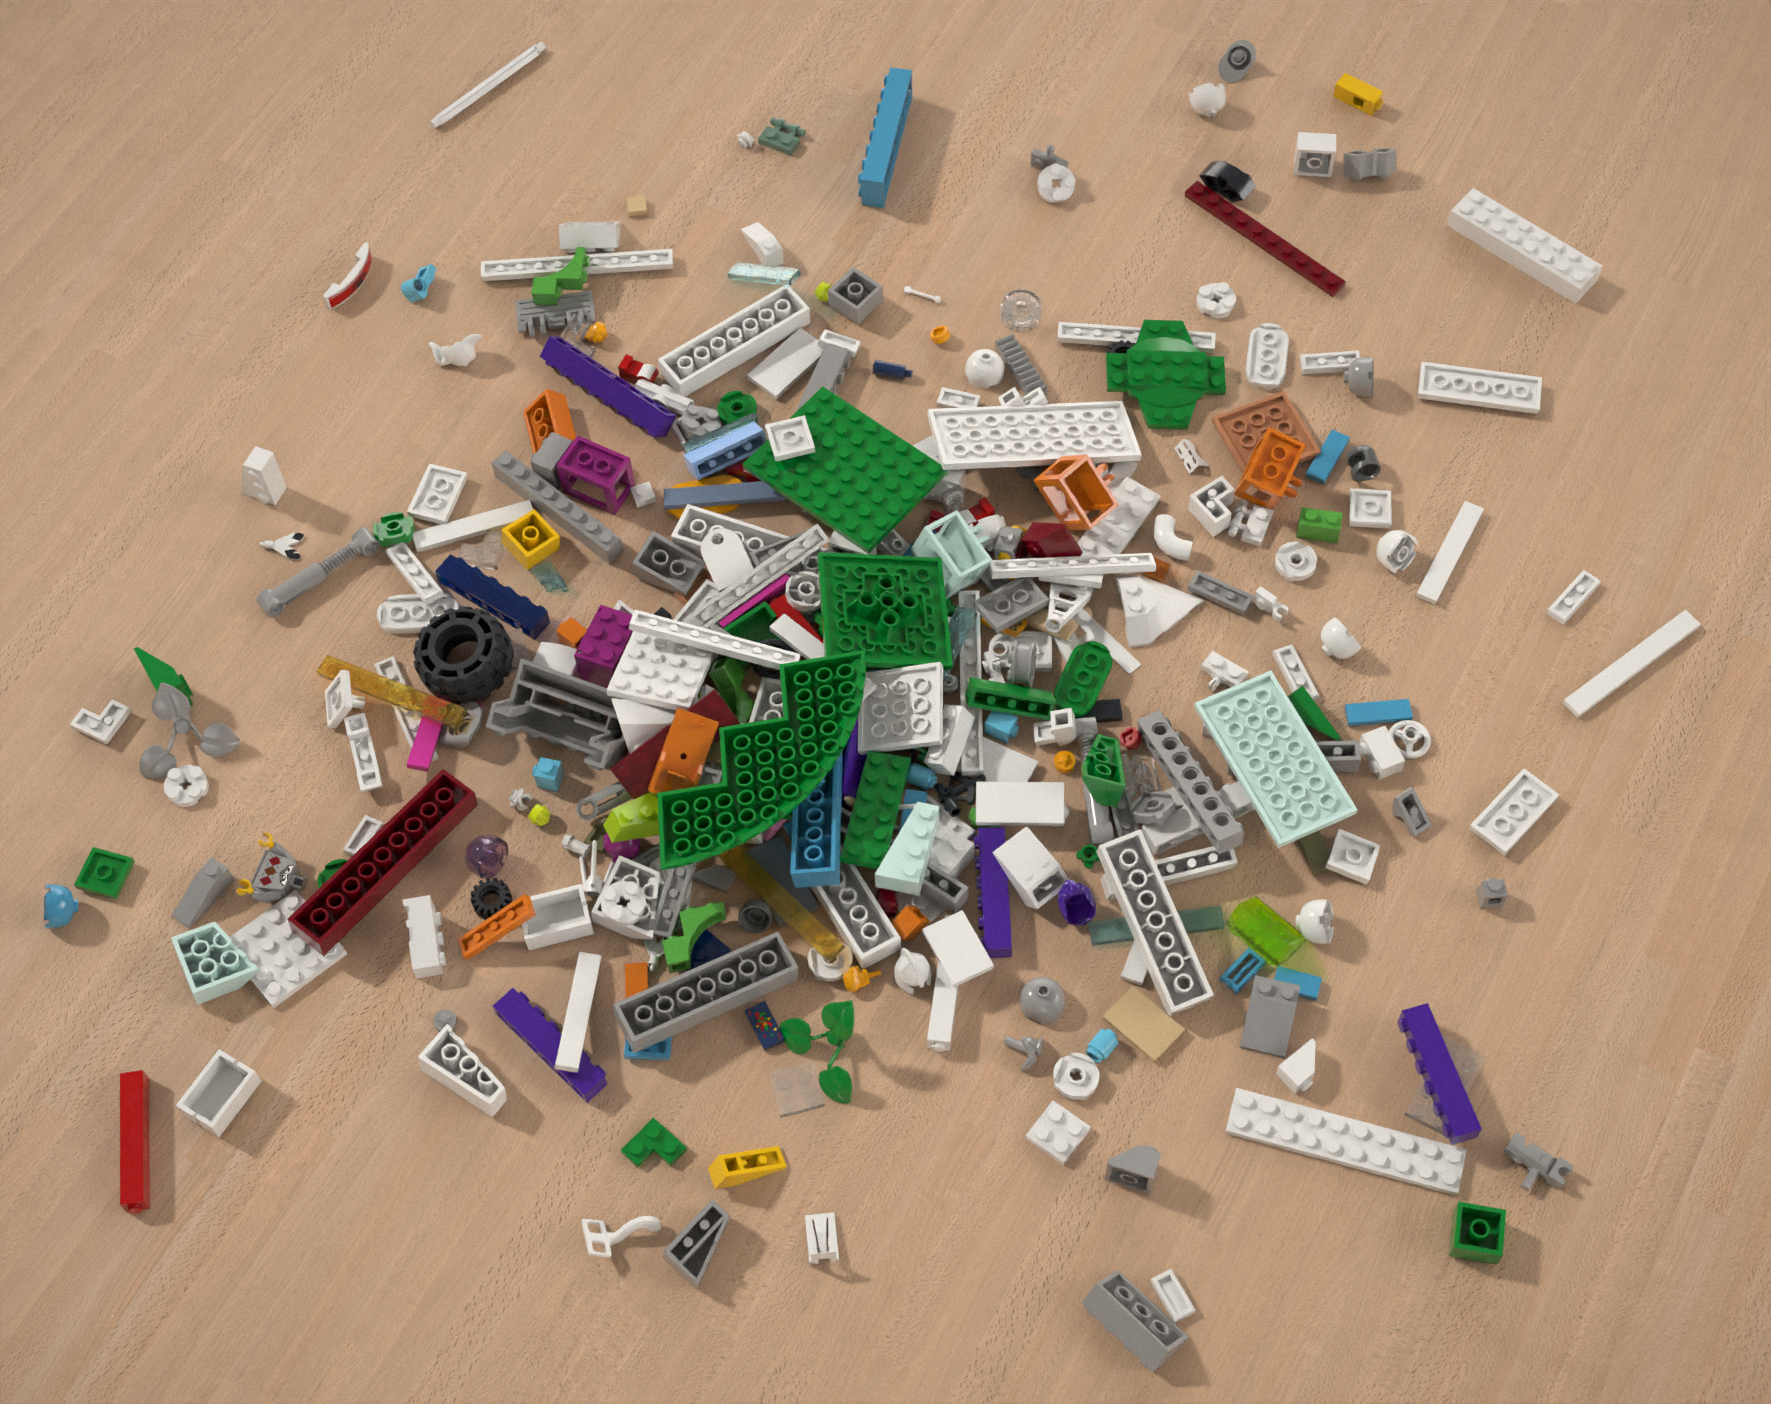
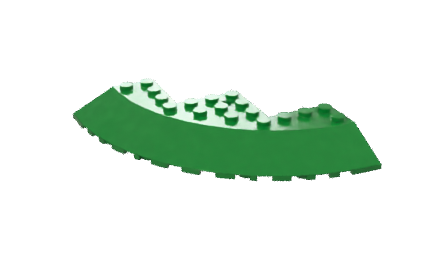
[657,650,866,870]

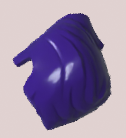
[1057,880,1096,926]

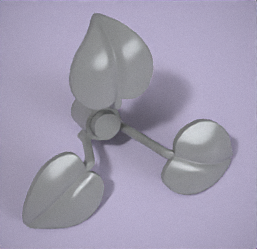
[140,683,240,778]

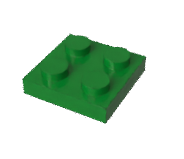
[74,847,135,899]

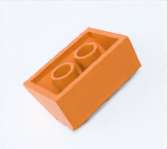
[523,389,576,454]

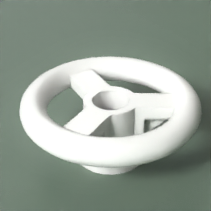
[1389,720,1431,759]

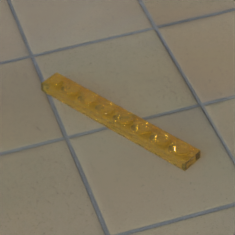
[316,655,468,730]
[717,846,845,963]

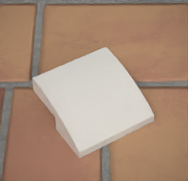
[533,642,581,676]

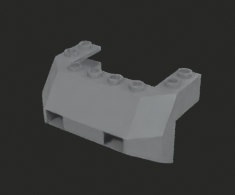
[486,658,627,771]

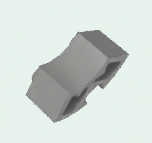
[1344,148,1397,180]

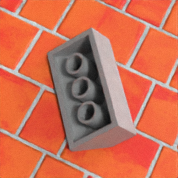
[1081,1270,1189,1372]

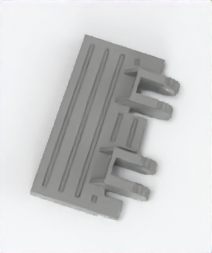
[515,290,596,337]

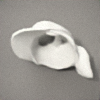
[429,334,483,367]

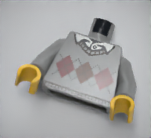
[236,832,307,903]

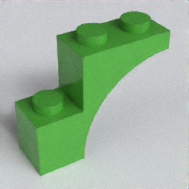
[531,247,590,305]
[709,656,754,723]
[662,902,727,974]

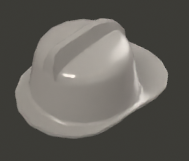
[1218,40,1256,83]

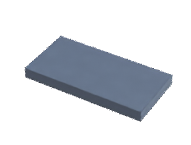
[741,836,819,928]

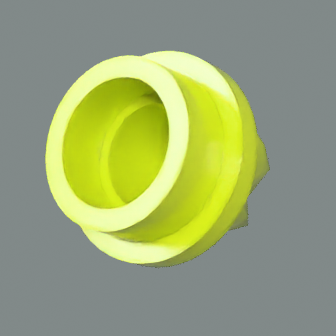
[814,281,832,302]
[527,804,550,826]

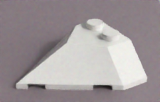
[1114,573,1204,648]

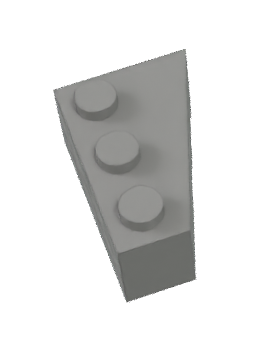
[662,1199,730,1290]

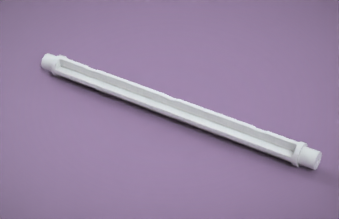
[430,42,546,128]

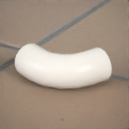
[1154,514,1193,561]

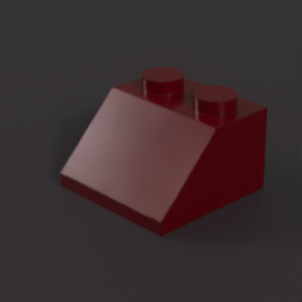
[1021,522,1083,558]

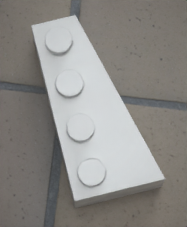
[418,1024,507,1117]

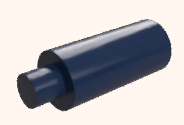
[872,360,913,380]

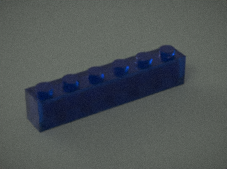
[435,554,550,640]

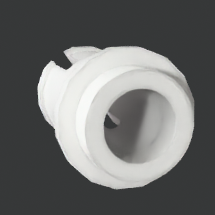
[561,834,591,858]

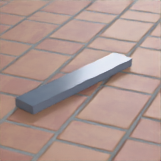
[664,481,786,510]

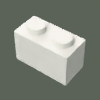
[1359,726,1405,780]

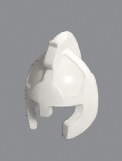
[894,948,931,995]

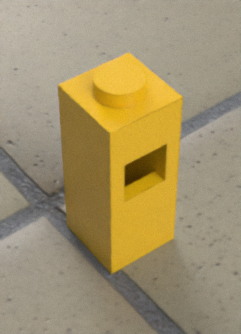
[1333,73,1384,116]

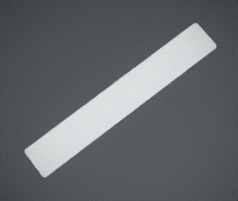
[1065,597,1141,674]

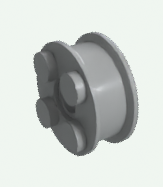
[1007,639,1037,688]

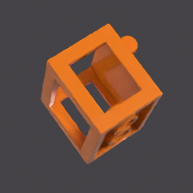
[1234,427,1306,509]
[1033,454,1119,530]

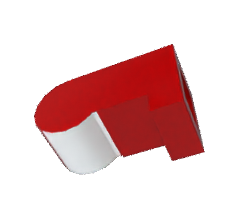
[618,354,659,384]
[960,497,995,527]

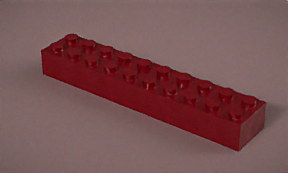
[287,769,478,957]

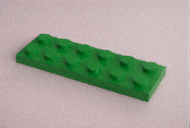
[840,751,911,869]

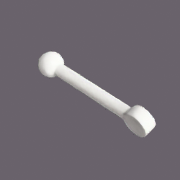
[904,286,941,303]

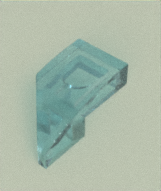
[531,560,569,592]

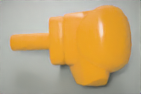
[574,321,608,343]
[843,966,881,992]

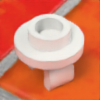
[508,788,533,811]

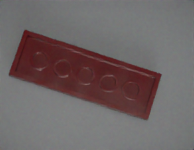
[610,689,741,800]

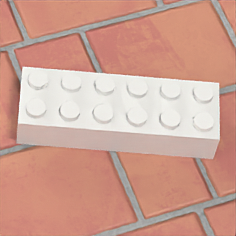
[811,845,901,969]

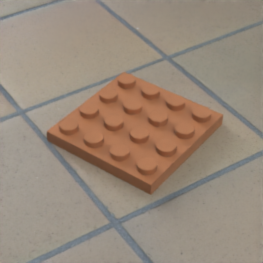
[1212,391,1321,474]

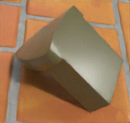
[583,817,607,855]

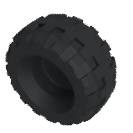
[413,606,514,704]

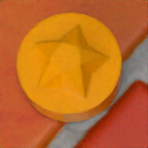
[930,326,950,344]
[1054,751,1075,773]

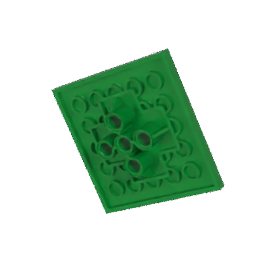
[817,552,953,670]

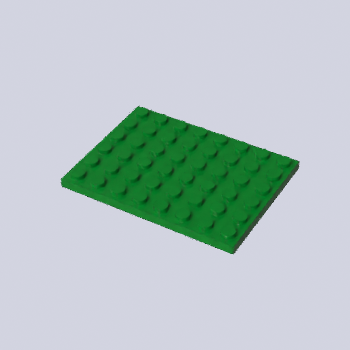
[743,386,948,554]

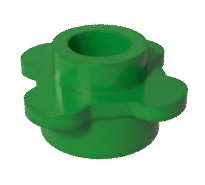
[1076,844,1100,868]

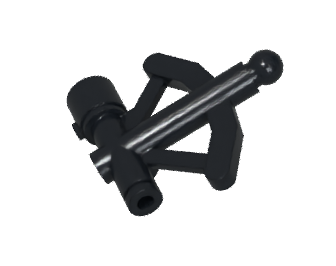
[934,772,986,817]

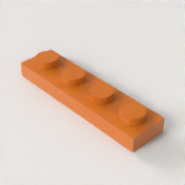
[458,894,536,960]

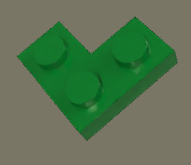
[620,1117,687,1168]

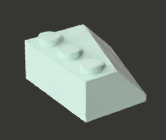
[171,922,259,1005]

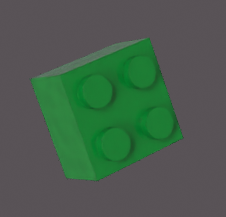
[1449,1201,1506,1265]

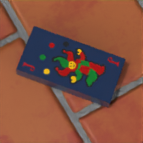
[745,1001,785,1051]

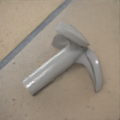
[1004,1036,1043,1071]

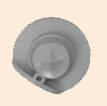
[439,701,483,748]

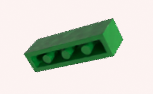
[965,677,1056,721]

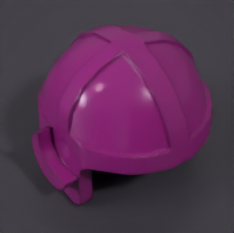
[603,832,641,863]

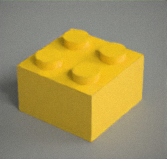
[501,509,560,570]

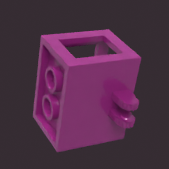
[557,435,635,516]

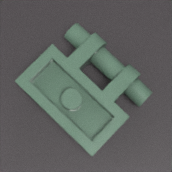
[758,117,806,156]

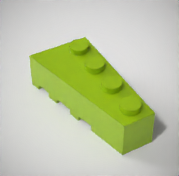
[603,792,659,843]

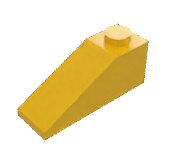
[708,1146,787,1189]

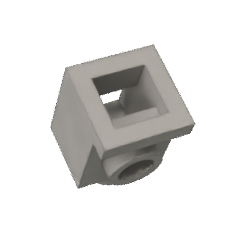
[1476,878,1508,909]

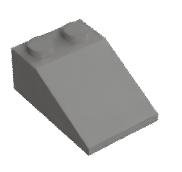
[629,531,705,595]
[1239,975,1300,1058]

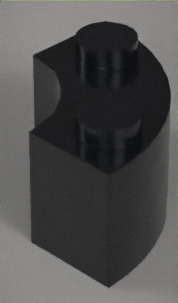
[1199,161,1256,203]

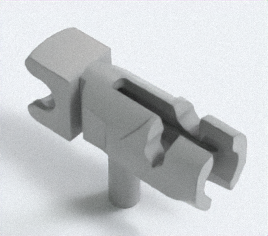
[1504,1132,1574,1191]

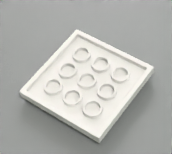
[607,631,715,710]
[858,662,943,755]
[230,890,347,1008]

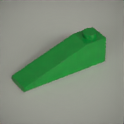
[1081,734,1126,808]

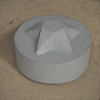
[433,1009,457,1032]

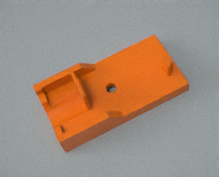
[648,707,719,794]

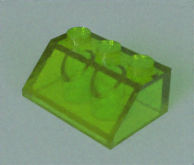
[1225,896,1306,967]

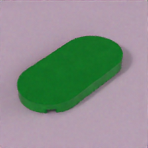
[1053,641,1113,717]

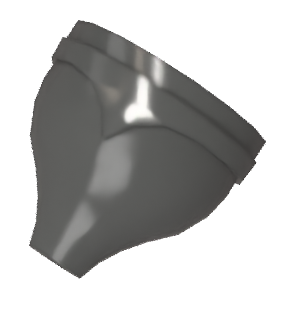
[738,899,773,934]

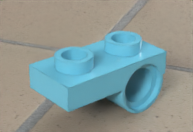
[401,264,437,303]

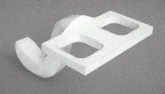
[581,1216,661,1257]

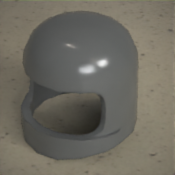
[1347,445,1381,482]

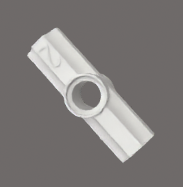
[635,379,694,415]

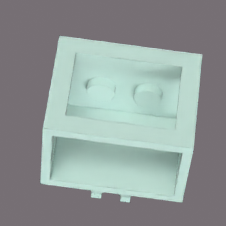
[911,510,992,599]

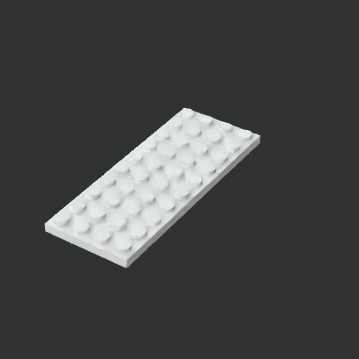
[927,401,1142,470]

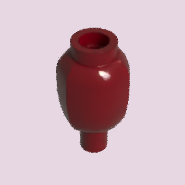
[876,888,898,918]

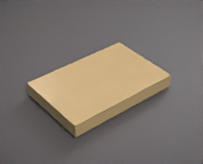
[1103,986,1185,1063]

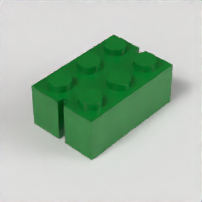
[722,601,783,671]

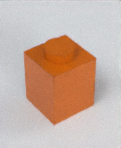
[556,617,587,649]
[891,905,930,941]

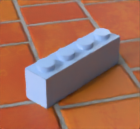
[683,422,767,480]

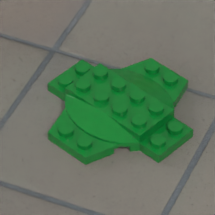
[1105,319,1226,429]

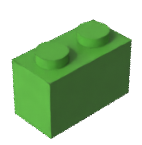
[1296,507,1342,543]

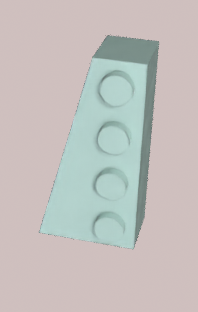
[875,802,940,896]

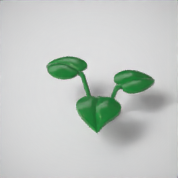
[779,1000,854,1104]

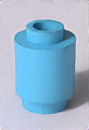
[907,763,937,791]
[1085,1029,1118,1063]

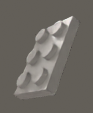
[974,577,1049,633]

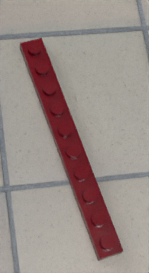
[1185,181,1346,297]

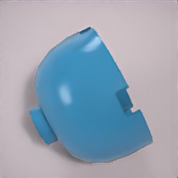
[44,884,78,928]

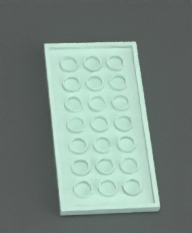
[1194,671,1357,848]

